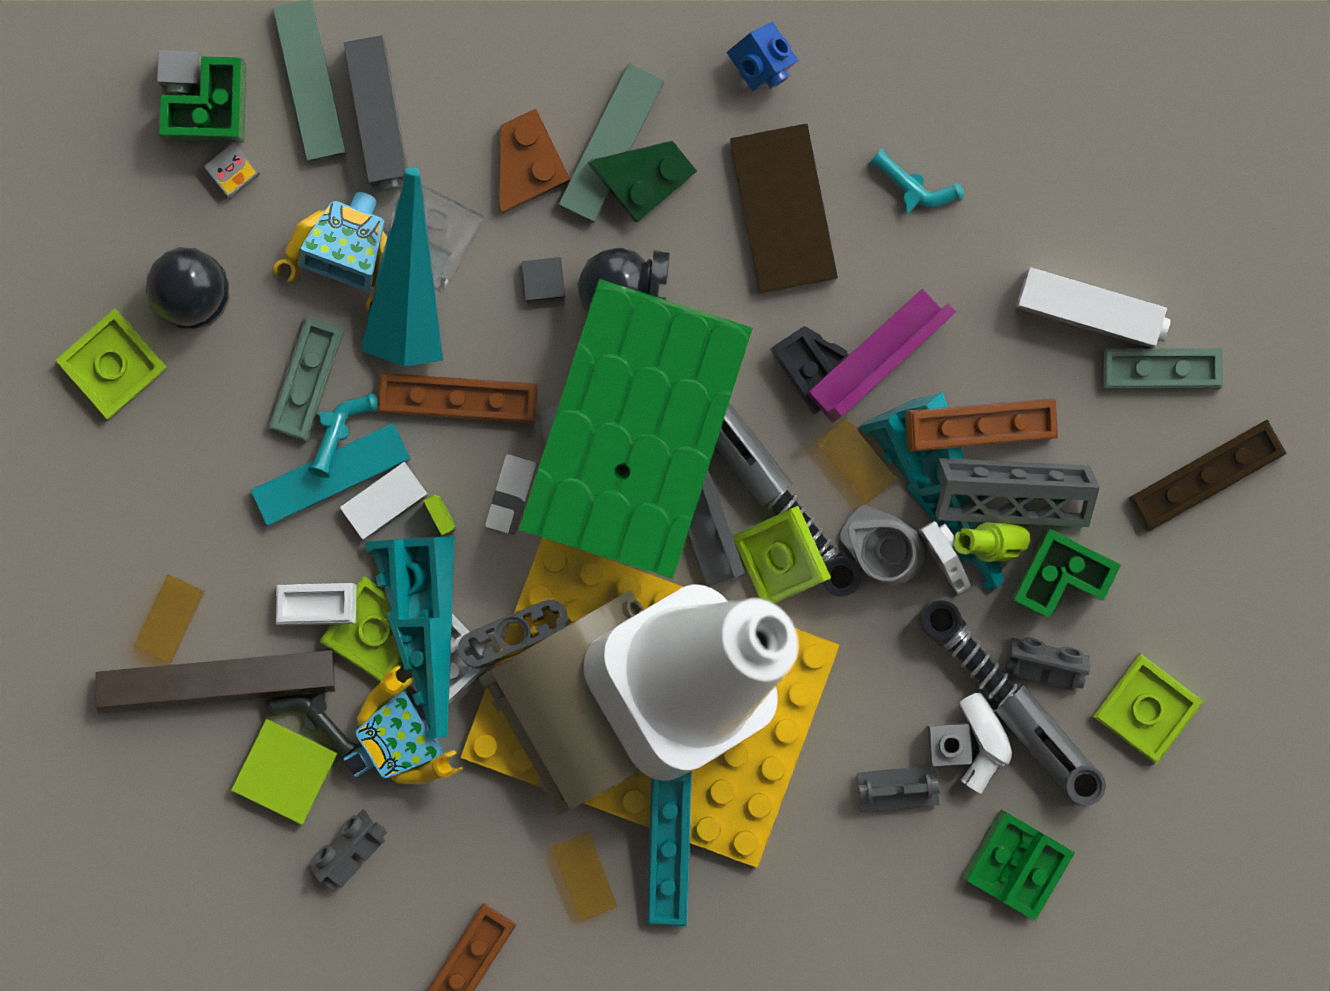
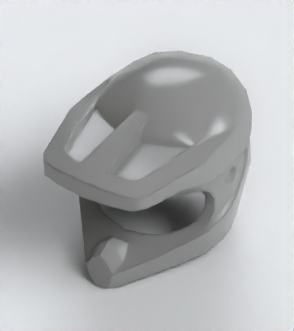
[840,506,926,585]

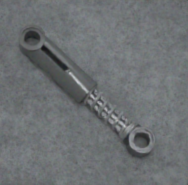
[715,403,861,597]
[919,600,1106,805]

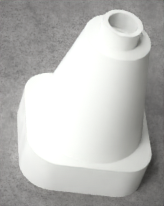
[584,585,797,780]

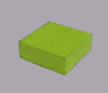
[423,494,457,536]

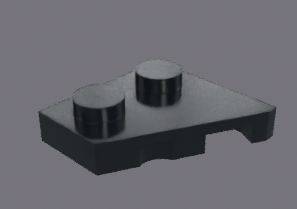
[770,326,849,415]

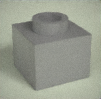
[157,50,201,95]
[928,723,972,766]

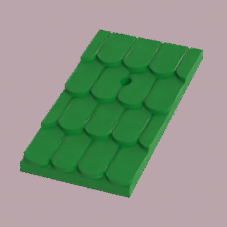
[519,279,753,579]

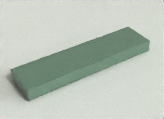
[273,0,347,162]
[559,64,664,223]

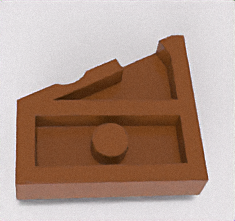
[499,109,570,214]

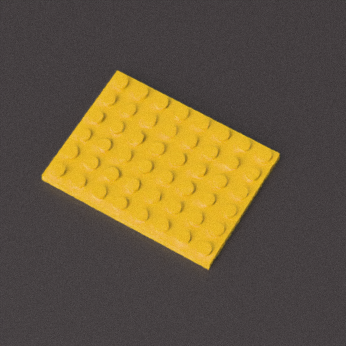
[460,538,840,868]

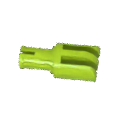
[954,522,1030,562]

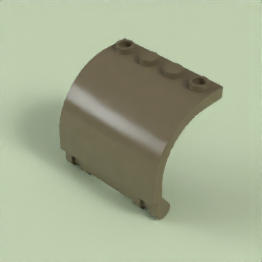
[478,590,644,816]

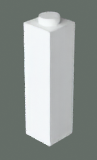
[1015,267,1170,348]

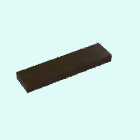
[1129,419,1287,532]

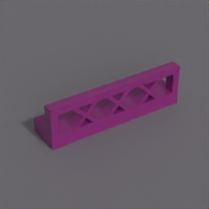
[807,288,956,423]

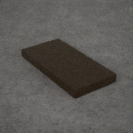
[730,123,838,294]

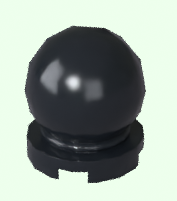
[146,247,230,329]
[577,247,670,312]

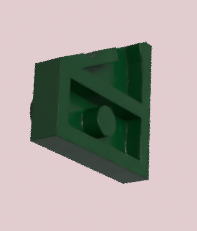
[588,141,697,222]

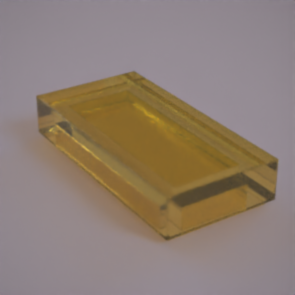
[816,418,896,504]
[134,574,205,663]
[552,832,617,921]

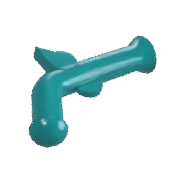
[867,147,965,215]
[308,393,378,478]

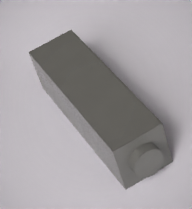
[343,35,408,191]

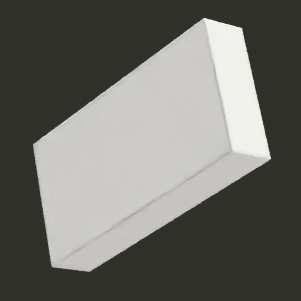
[340,462,428,540]
[276,583,357,626]

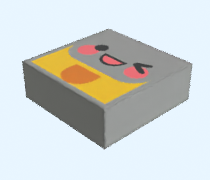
[204,142,260,198]

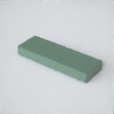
[269,316,345,441]
[1102,348,1223,389]

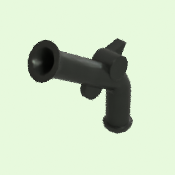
[265,693,359,760]

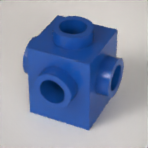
[726,21,799,91]

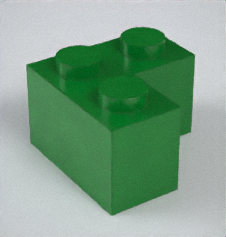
[159,56,247,143]
[1010,529,1121,618]

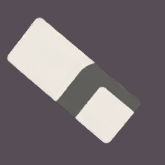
[485,454,536,535]

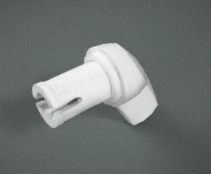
[959,693,1012,794]

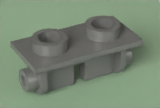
[1005,637,1090,691]
[857,766,940,812]
[310,809,387,891]

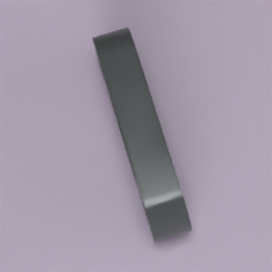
[458,600,569,669]

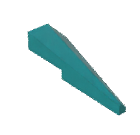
[360,167,443,367]
[860,392,1005,590]
[365,536,455,738]

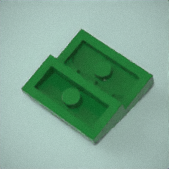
[962,809,1075,921]

